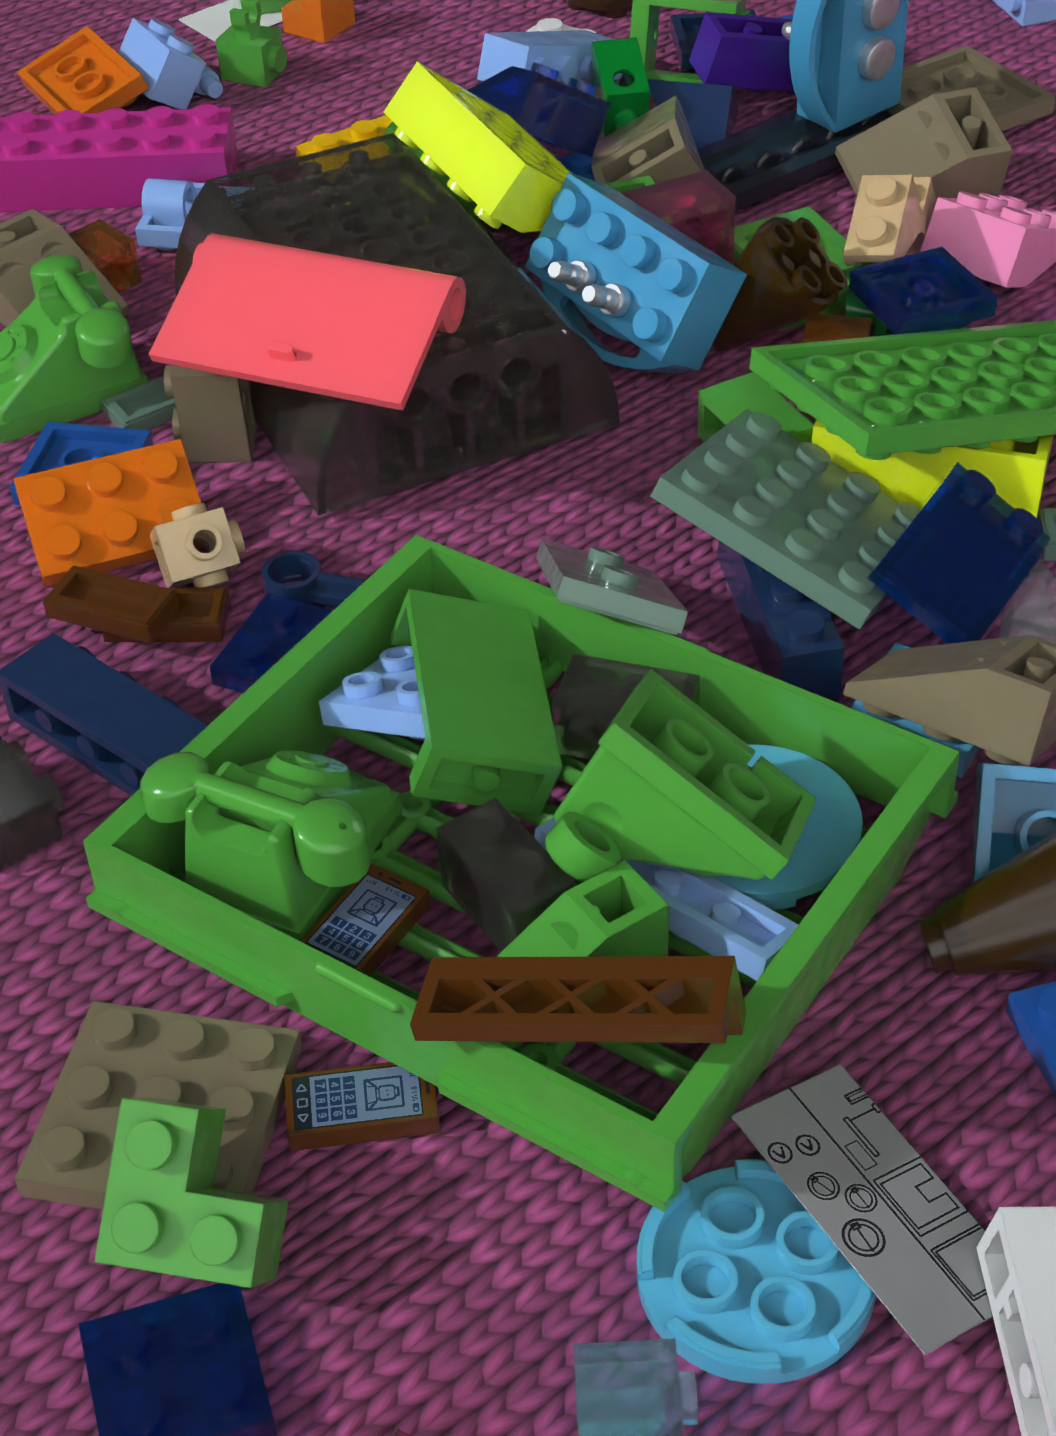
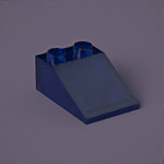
[467,62,611,157]
[867,462,1051,644]

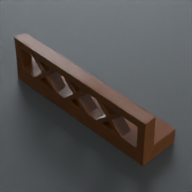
[410,956,746,1043]

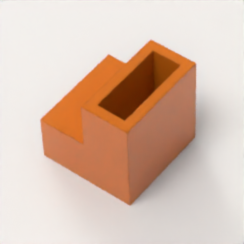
[281,0,355,43]

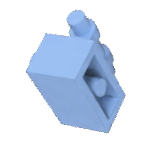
[118,18,223,109]

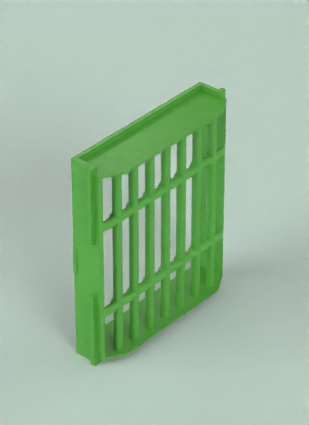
[83,535,960,1212]

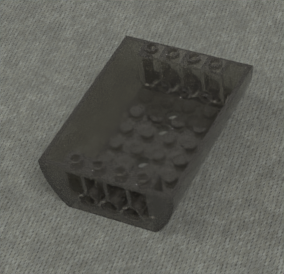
[174,133,620,516]

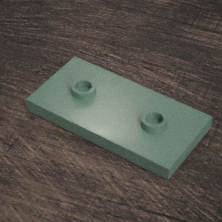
[536,538,688,635]

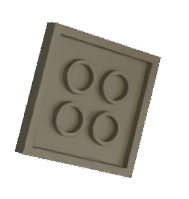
[886,45,1056,131]
[15,1001,302,1210]

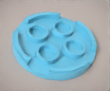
[714,745,863,910]
[637,1159,876,1384]

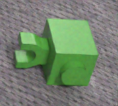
[216,0,287,87]

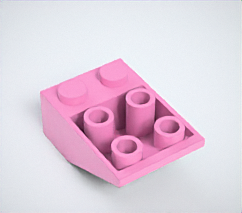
[919,191,1056,288]

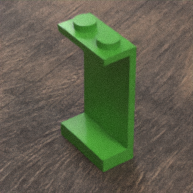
[390,589,562,816]

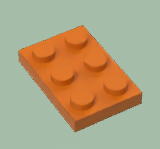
[17,26,149,115]
[13,439,205,587]

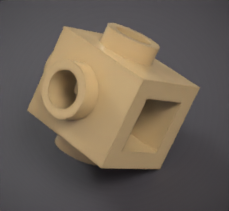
[150,503,245,588]

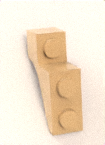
[843,174,937,266]

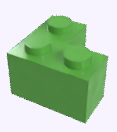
[94,1097,289,1288]

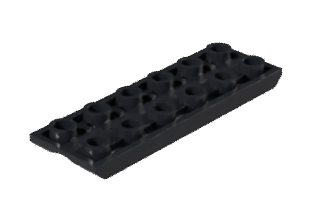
[679,110,893,223]

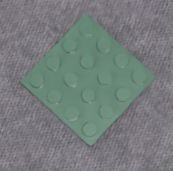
[650,409,941,630]

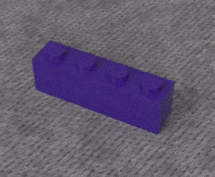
[689,12,795,95]

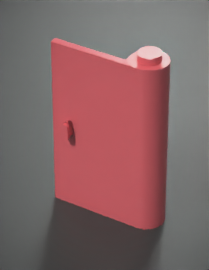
[149,233,466,411]

